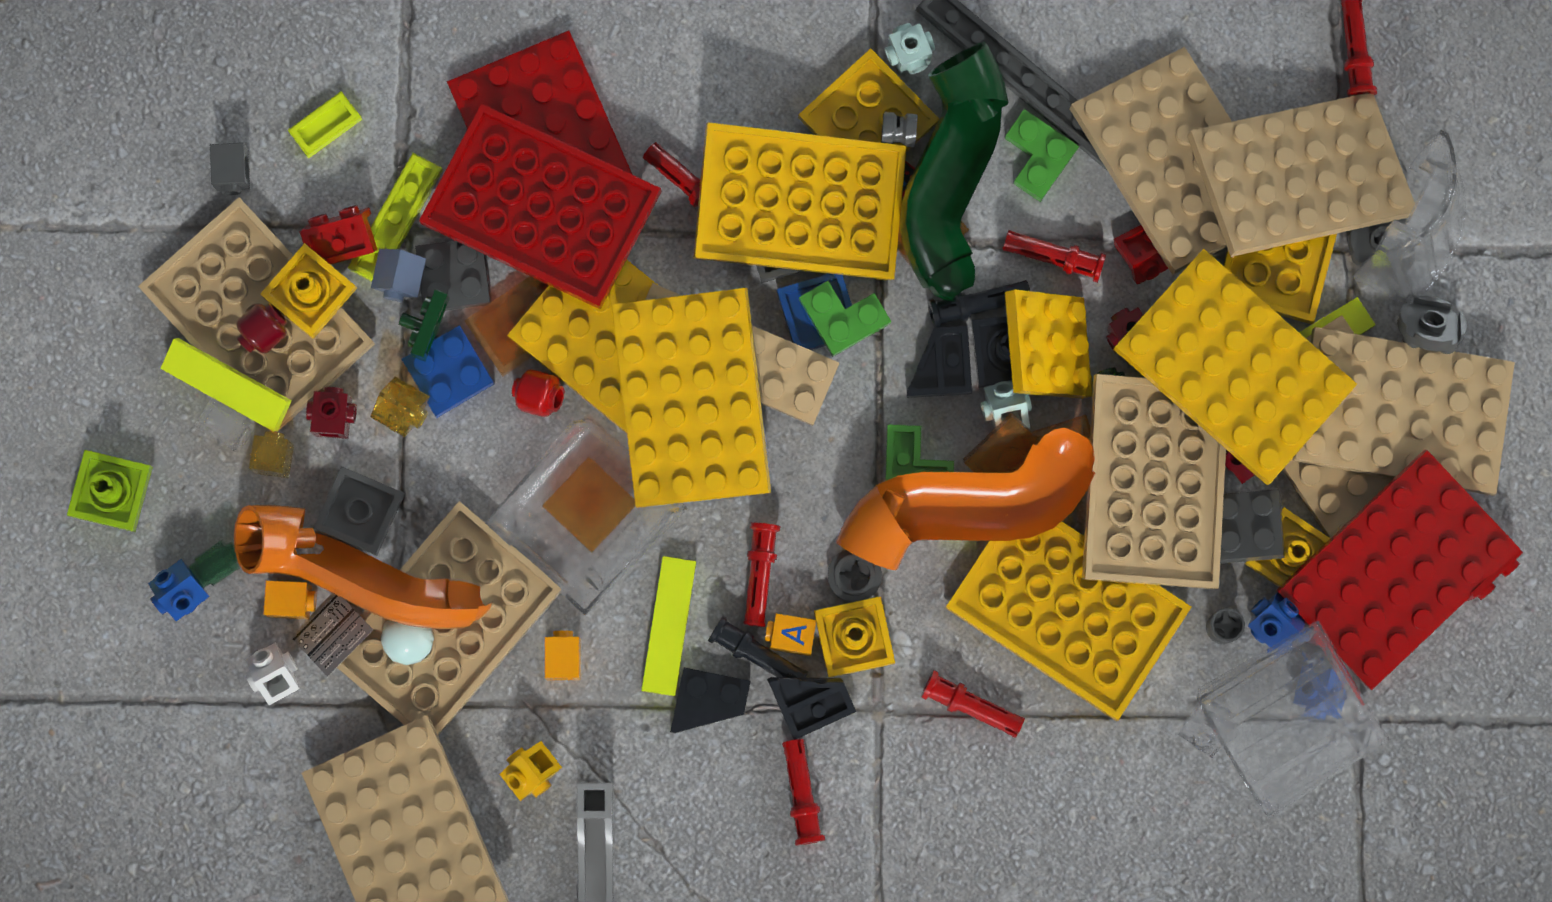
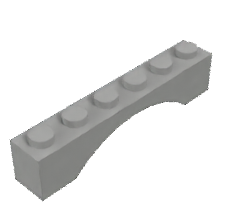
[577,783,614,902]

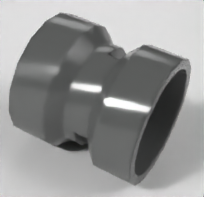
[881,111,918,148]
[1206,608,1245,644]

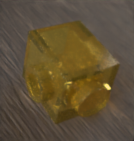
[249,431,294,478]

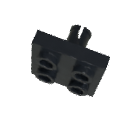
[971,316,1012,388]

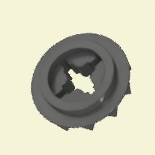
[828,550,882,603]

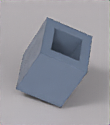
[371,249,426,302]

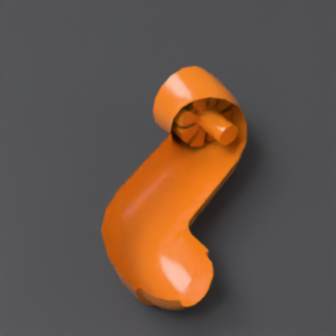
[836,428,1095,570]
[234,505,493,629]

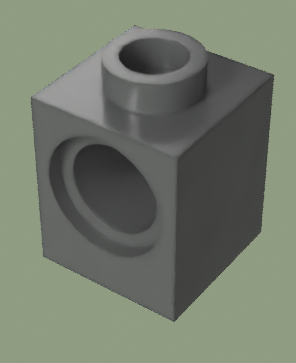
[210,142,250,195]

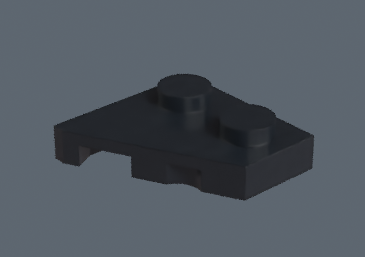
[907,325,972,398]
[670,667,751,734]
[767,677,856,740]

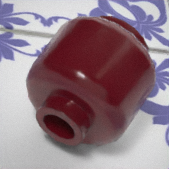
[236,303,288,353]

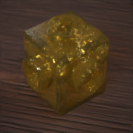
[370,377,430,437]

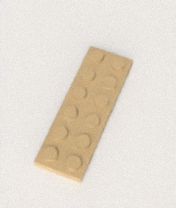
[645,283,839,426]

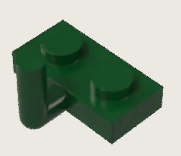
[398,290,450,362]

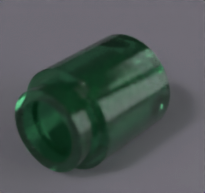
[189,540,241,588]

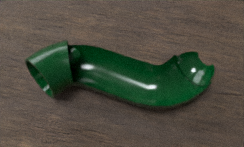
[900,42,1009,301]

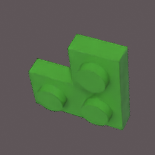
[1005,109,1079,202]
[799,281,891,357]
[885,425,954,493]

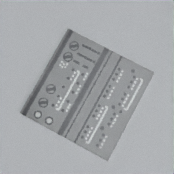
[292,595,373,677]

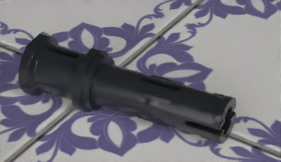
[927,280,1030,328]
[708,616,808,678]

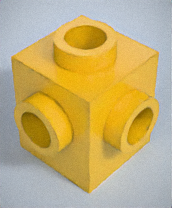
[499,741,562,801]

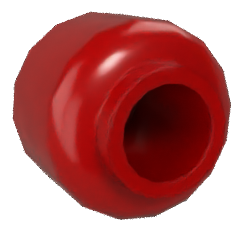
[512,369,565,417]

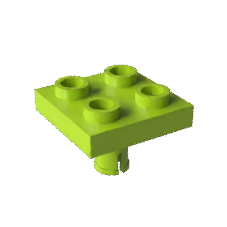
[67,450,153,532]

